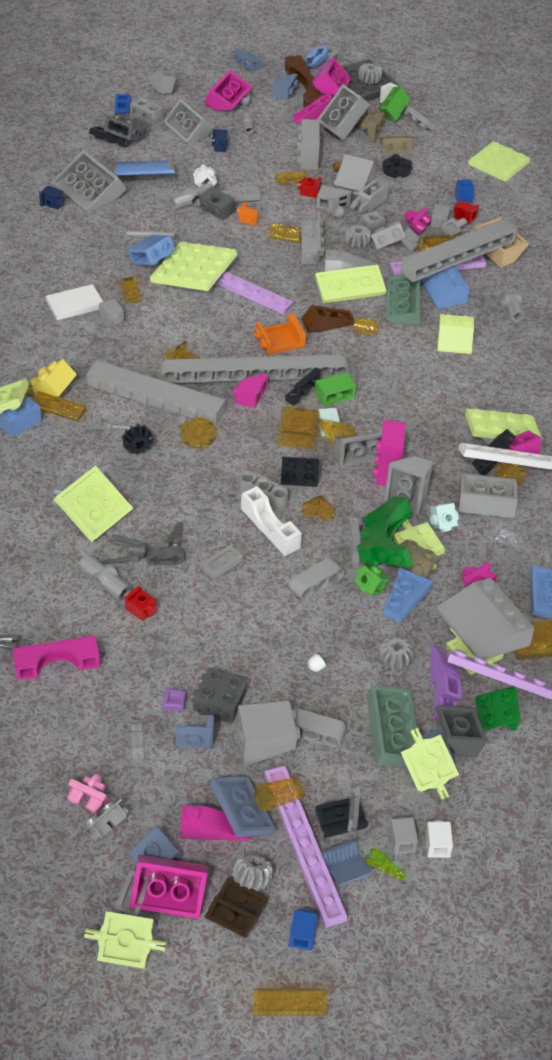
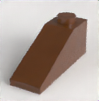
[301,305,356,332]

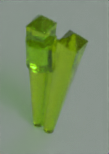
[365,848,407,881]

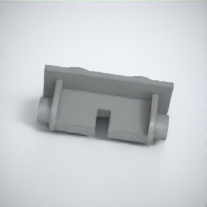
[83,799,129,841]

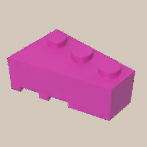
[373,420,406,486]

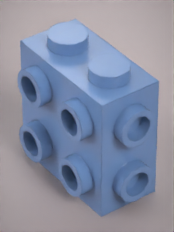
[127,235,175,266]

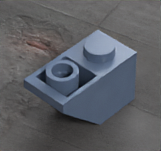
[272,74,299,100]

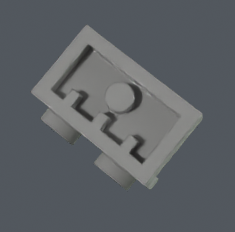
[371,219,406,249]

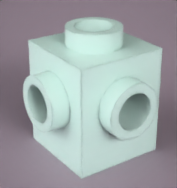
[430,503,459,532]

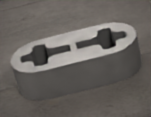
[147,546,184,566]

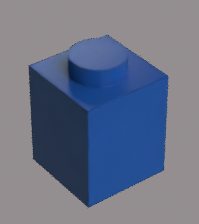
[455,179,475,203]
[289,910,318,950]

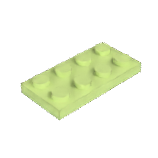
[315,265,386,304]
[465,408,542,439]

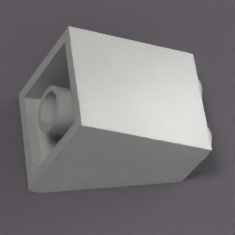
[334,154,375,199]
[236,700,300,766]

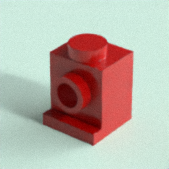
[298,177,322,198]
[453,200,479,225]
[125,585,157,621]

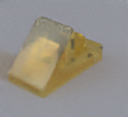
[118,276,142,304]
[162,340,200,360]
[317,418,356,446]

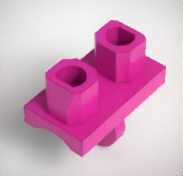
[404,207,432,235]
[462,562,497,588]

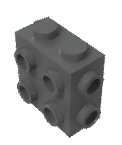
[104,114,147,140]
[191,667,248,723]

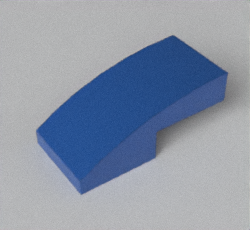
[115,94,130,113]

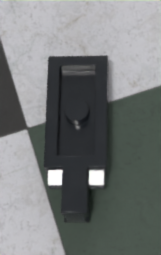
[89,126,129,147]
[285,367,321,406]
[471,429,516,475]

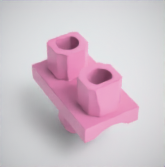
[67,774,111,814]

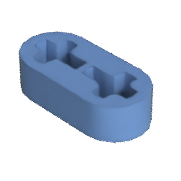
[305,45,329,69]

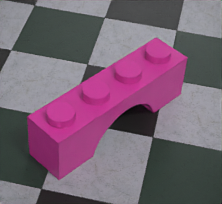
[12,636,100,680]

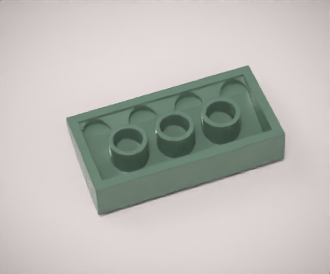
[387,274,421,325]
[366,686,418,766]

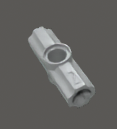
[169,183,214,210]
[78,554,131,600]

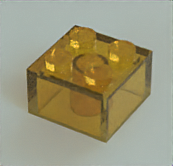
[278,406,319,450]

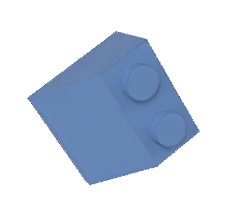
[0,397,41,437]

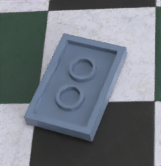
[209,777,276,837]

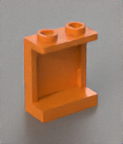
[254,313,306,355]

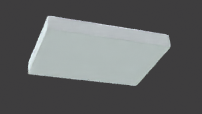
[46,284,103,320]

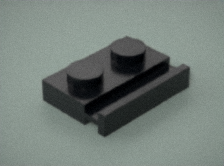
[315,796,368,838]

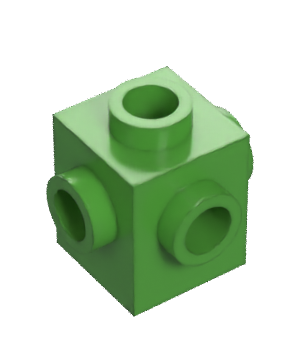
[354,565,390,595]

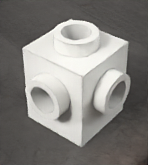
[193,164,217,187]

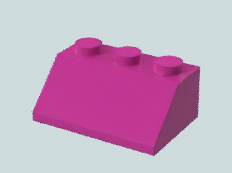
[313,56,351,95]
[204,70,252,111]
[129,854,207,919]

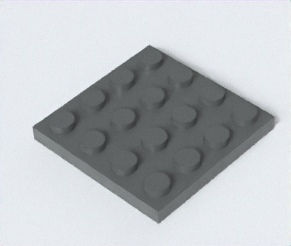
[342,59,400,100]

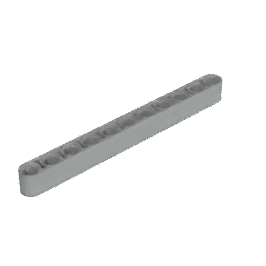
[160,355,350,383]

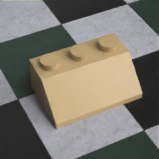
[474,218,529,268]

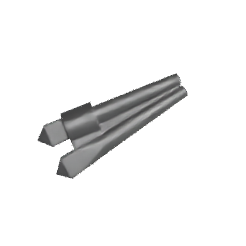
[164,522,183,547]
[0,635,21,650]

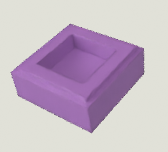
[162,688,187,711]

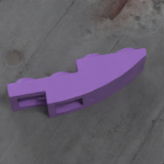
[430,645,462,720]

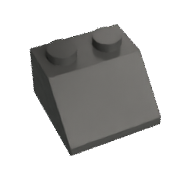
[435,705,487,758]

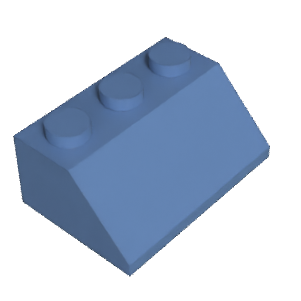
[421,266,469,309]

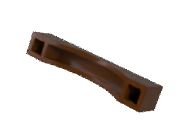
[285,55,322,108]

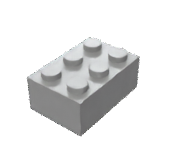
[317,84,370,140]
[297,119,320,170]

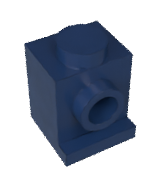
[212,129,228,152]
[39,185,65,210]

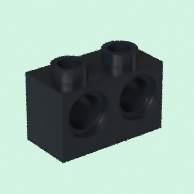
[281,456,319,487]

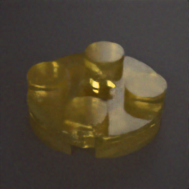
[180,418,216,449]

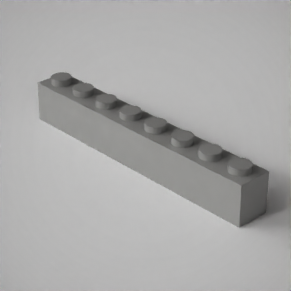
[401,219,517,282]
[87,360,225,426]

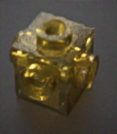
[495,462,528,486]

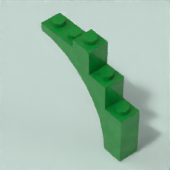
[356,496,413,568]

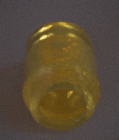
[353,317,379,336]

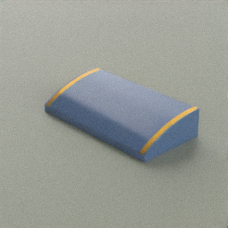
[112,160,175,175]

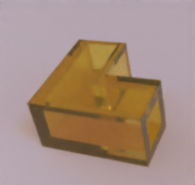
[301,495,336,521]

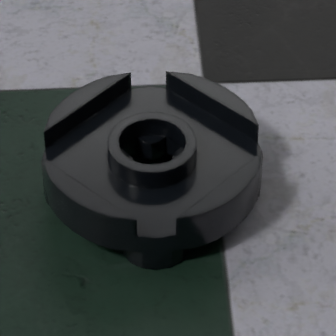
[382,154,412,178]

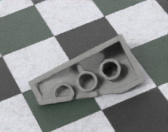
[325,250,389,280]

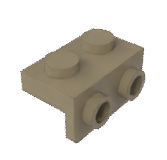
[394,540,440,579]

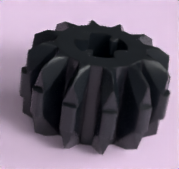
[122,423,154,455]

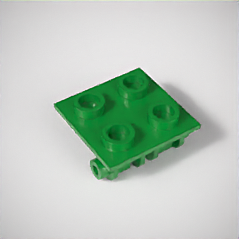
[476,686,521,731]

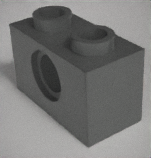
[199,186,236,220]

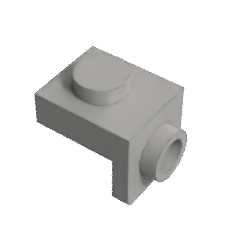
[394,228,422,251]

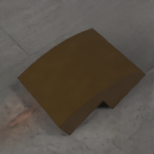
[205,877,269,939]

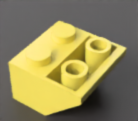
[26,359,77,401]

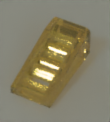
[254,777,305,812]

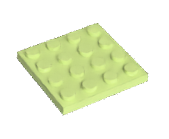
[150,242,237,291]

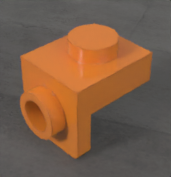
[237,202,259,226]

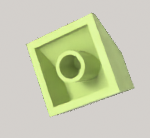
[438,314,474,354]

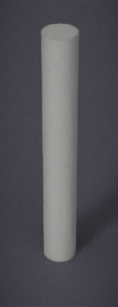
[127,230,175,238]

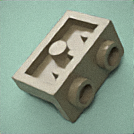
[361,110,385,143]
[379,136,412,154]

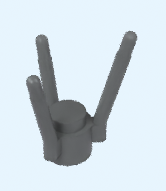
[100,534,146,564]

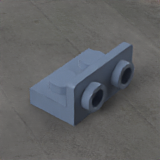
[234,48,265,72]

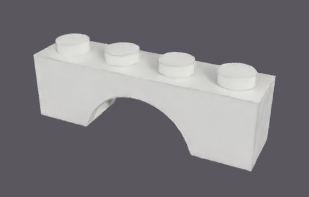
[241,486,302,556]

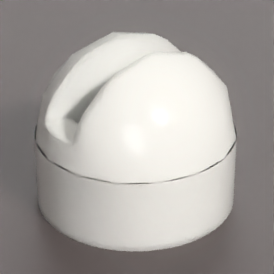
[308,654,326,672]

